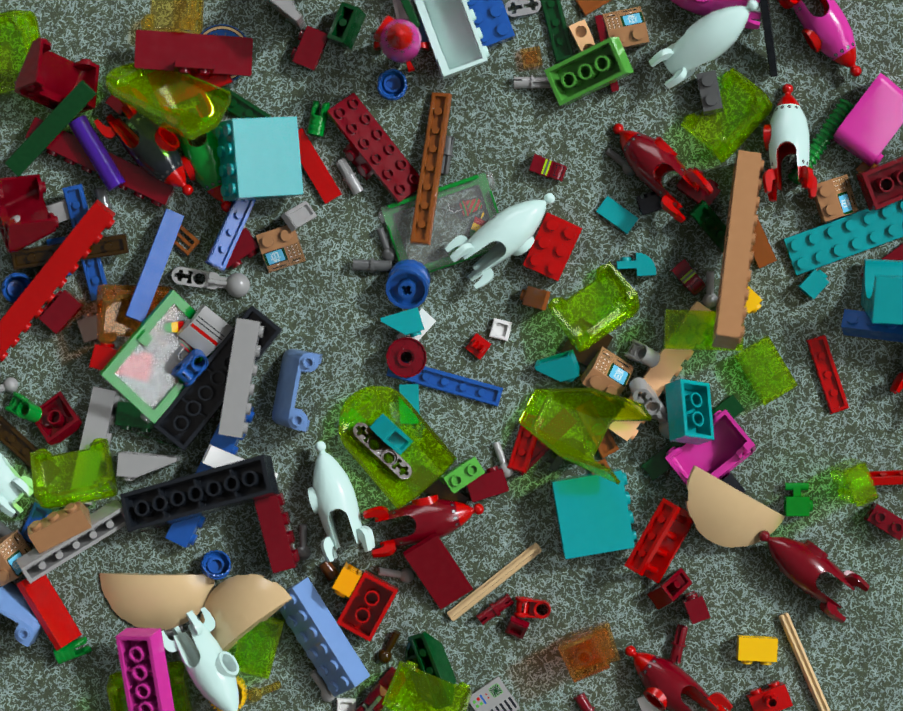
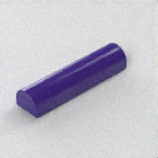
[69,115,126,192]

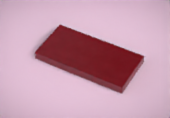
[403,532,473,610]

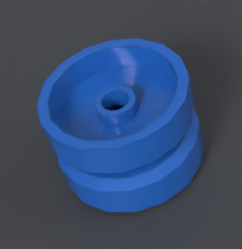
[386,259,430,309]

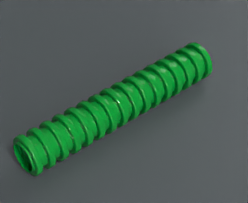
[787,99,854,185]

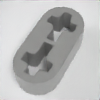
[505,0,541,18]

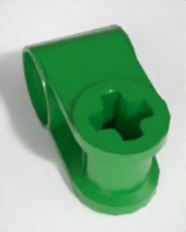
[5,391,42,423]

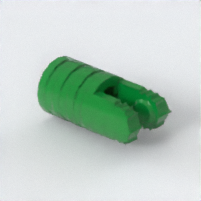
[306,100,330,137]
[53,636,92,664]

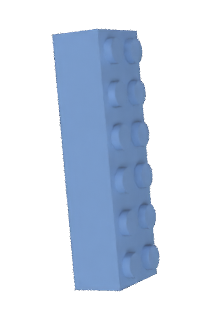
[279,577,370,697]

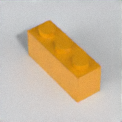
[332,562,363,598]

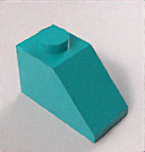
[380,307,425,337]
[534,349,581,382]
[370,414,413,455]

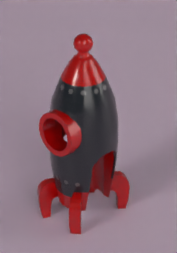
[94,89,193,196]

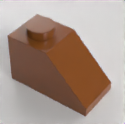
[519,286,551,311]

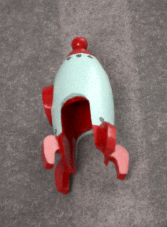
[762,84,817,202]

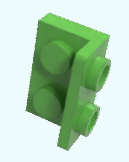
[439,456,485,493]

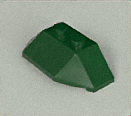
[404,632,456,709]

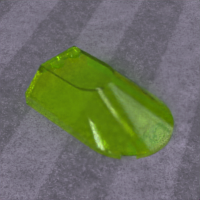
[106,63,231,140]
[338,386,457,509]

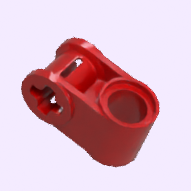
[513,596,551,619]

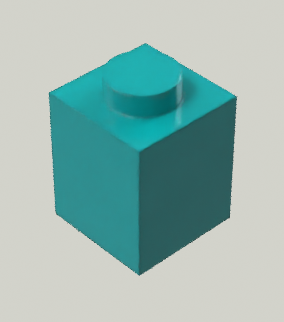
[797,269,829,300]

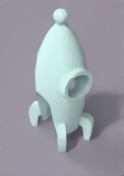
[649,0,758,89]
[445,193,555,289]
[308,441,375,562]
[0,453,41,517]
[162,607,239,711]

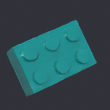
[665,379,714,445]

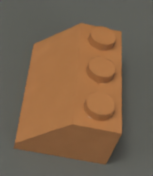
[27,501,92,554]

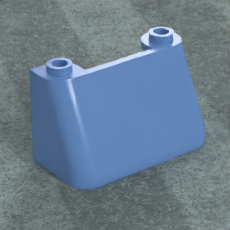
[272,349,323,432]
[0,583,43,647]

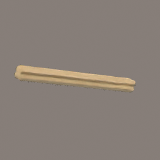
[447,543,542,621]
[779,613,830,711]

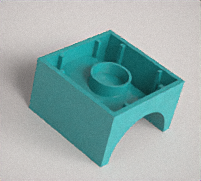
[861,259,903,324]

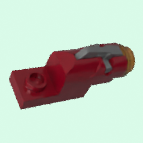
[355,666,407,711]

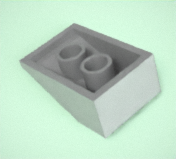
[116,451,181,481]

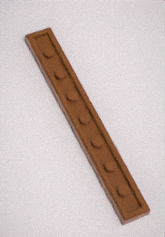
[410,92,452,246]

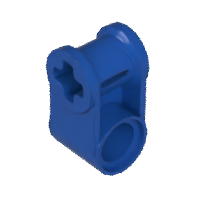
[171,349,209,387]

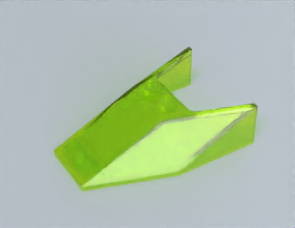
[518,388,652,485]

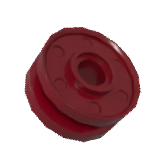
[386,337,427,378]

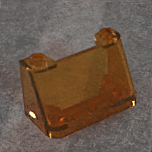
[97,284,179,345]

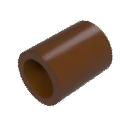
[318,561,339,581]

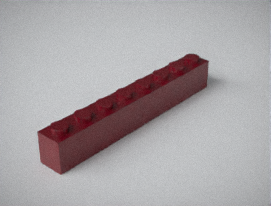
[25,117,176,207]

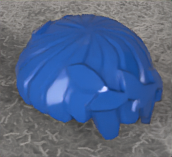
[377,69,407,100]
[1,273,32,303]
[200,550,231,580]

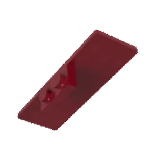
[134,30,253,77]
[326,93,419,203]

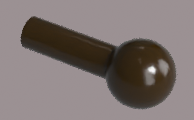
[377,630,401,664]

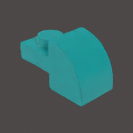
[616,253,656,276]

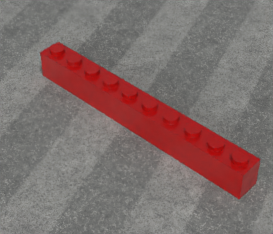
[0,199,115,363]

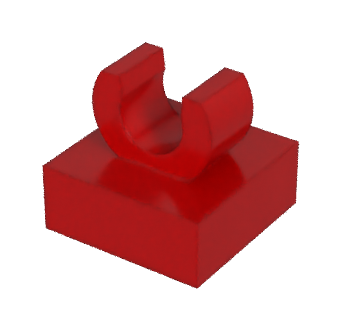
[465,333,492,359]

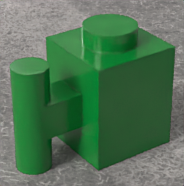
[784,483,813,516]

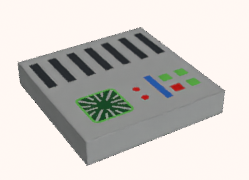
[467,676,520,711]

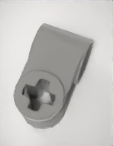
[624,339,660,368]

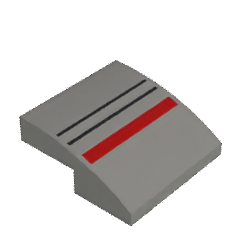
[177,304,233,357]

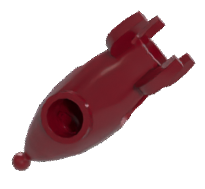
[759,530,870,623]

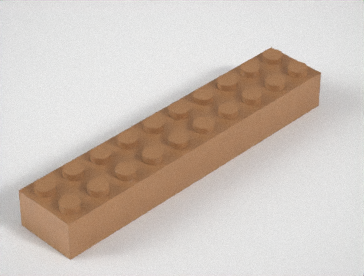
[712,150,764,350]

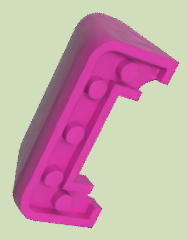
[834,73,903,167]
[665,409,756,485]

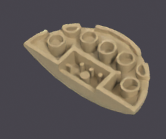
[686,465,785,548]
[100,573,215,630]
[200,574,292,651]

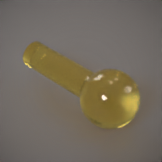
[247,681,282,703]

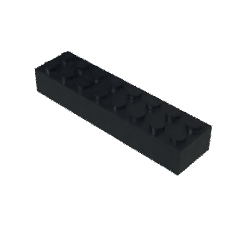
[154,305,283,451]
[120,454,279,533]

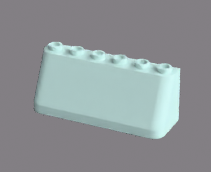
[414,0,490,80]

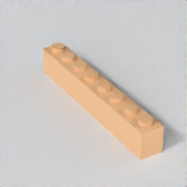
[607,301,716,441]

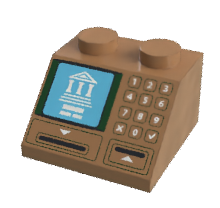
[602,6,650,49]
[814,174,859,223]
[256,225,306,273]
[580,346,634,404]
[0,529,31,587]

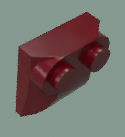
[35,391,82,445]

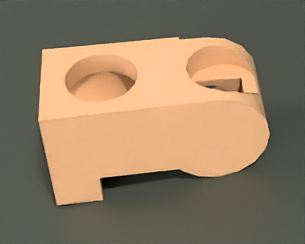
[567,19,595,52]

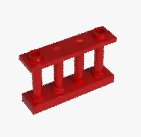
[624,498,694,584]

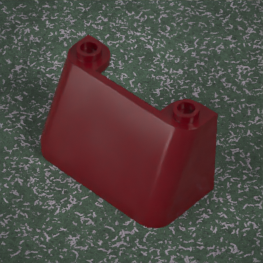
[14,38,100,114]
[0,174,59,253]

